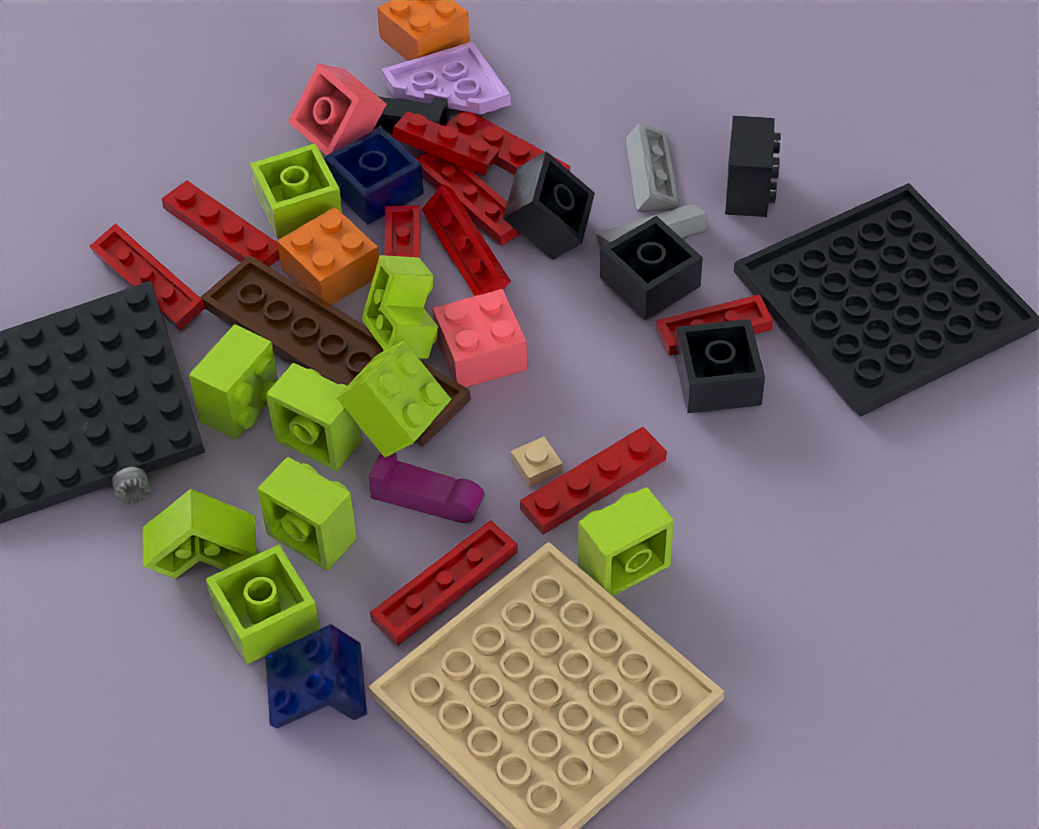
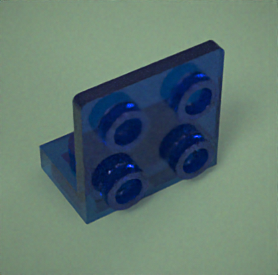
[266,624,367,729]

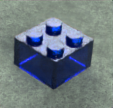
[324,126,424,225]

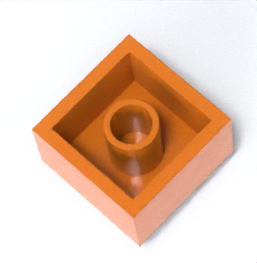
[377,0,470,61]
[277,207,379,305]

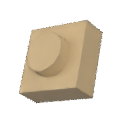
[511,436,563,487]

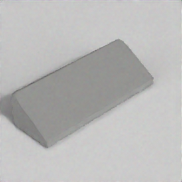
[626,123,679,211]
[596,204,708,247]

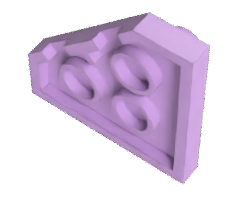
[381,42,511,114]

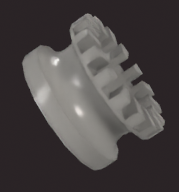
[112,467,151,504]

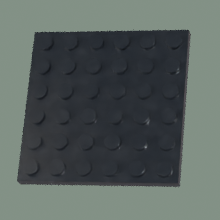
[734,183,1039,417]
[0,281,206,524]

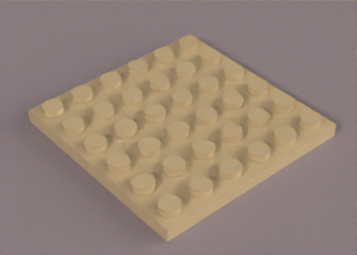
[368,542,725,829]

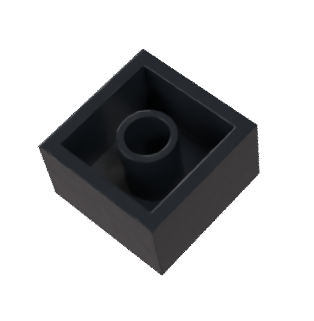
[725,115,781,217]
[503,151,595,260]
[600,216,703,320]
[674,319,765,413]

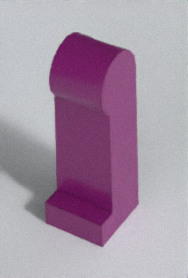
[368,453,485,523]

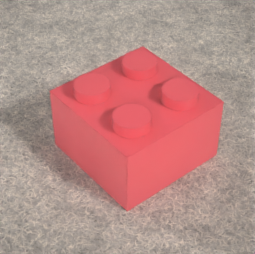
[288,63,386,162]
[433,289,527,387]

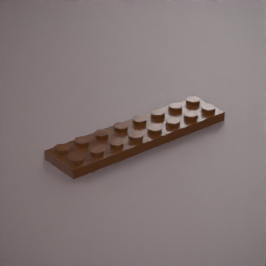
[200,255,471,447]

